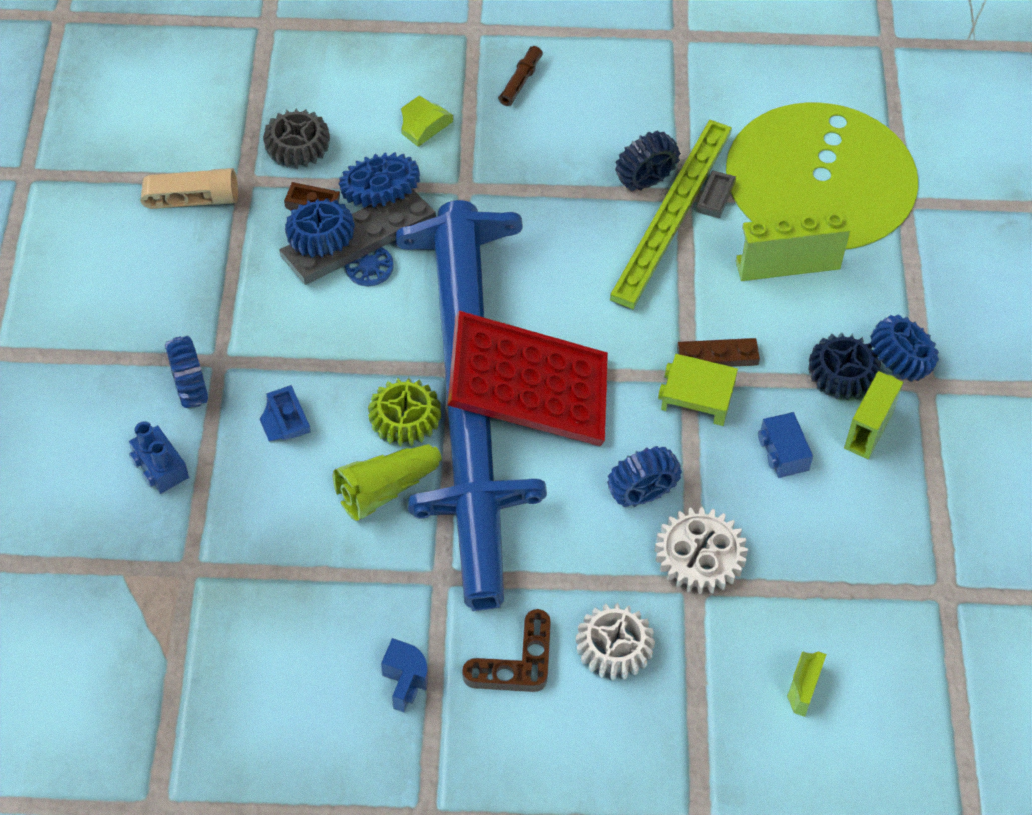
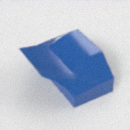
[259,385,311,441]

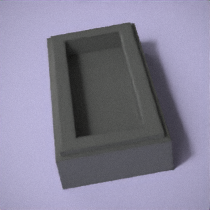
[696,170,736,218]

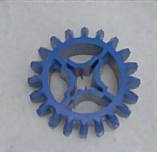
[285,198,355,258]
[870,315,939,382]
[165,336,208,408]
[607,446,682,507]

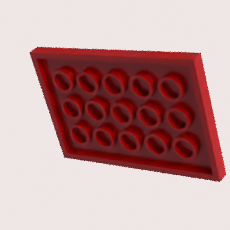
[447,311,608,446]

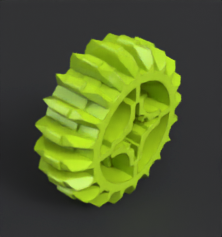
[368,377,441,447]

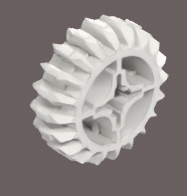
[576,602,655,681]

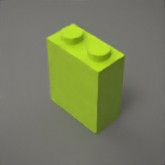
[844,371,904,460]

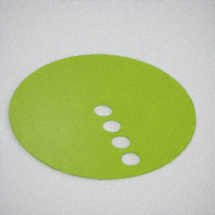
[726,102,918,250]

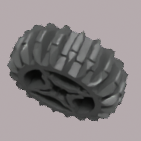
[263,108,330,169]

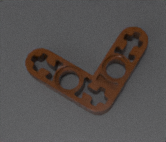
[462,609,551,692]

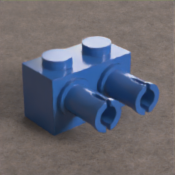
[129,421,189,494]

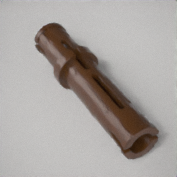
[498,46,543,106]

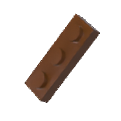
[677,338,760,367]

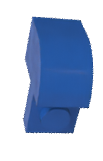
[381,638,428,712]

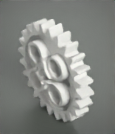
[655,507,748,594]

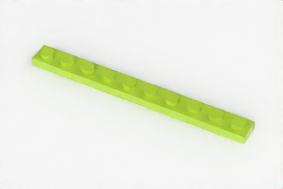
[610,119,732,309]

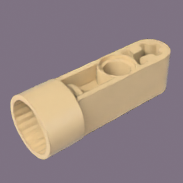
[140,168,238,209]

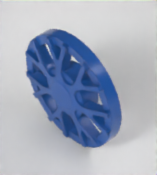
[345,247,394,286]

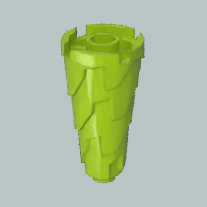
[332,444,442,521]

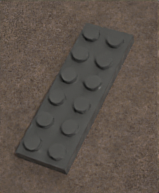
[279,189,436,285]

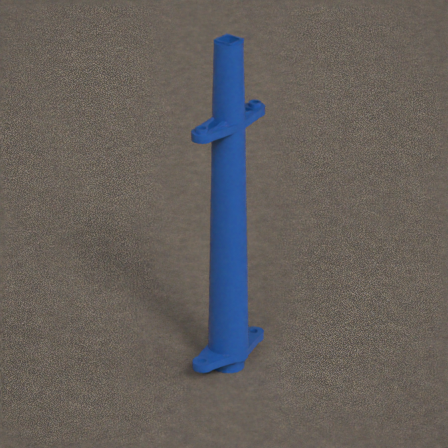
[396,200,547,611]

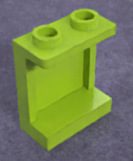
[658,353,738,426]

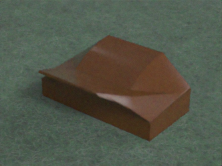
[284,182,340,211]

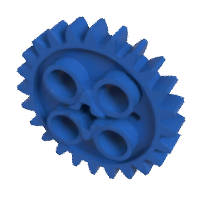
[339,152,420,208]

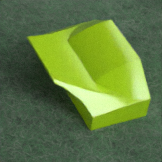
[401,95,453,147]
[787,651,827,717]

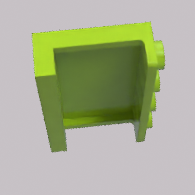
[735,211,850,281]

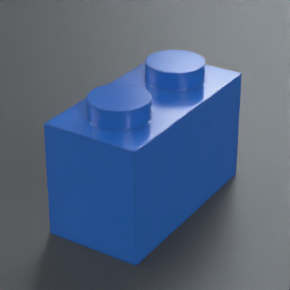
[758,412,813,478]

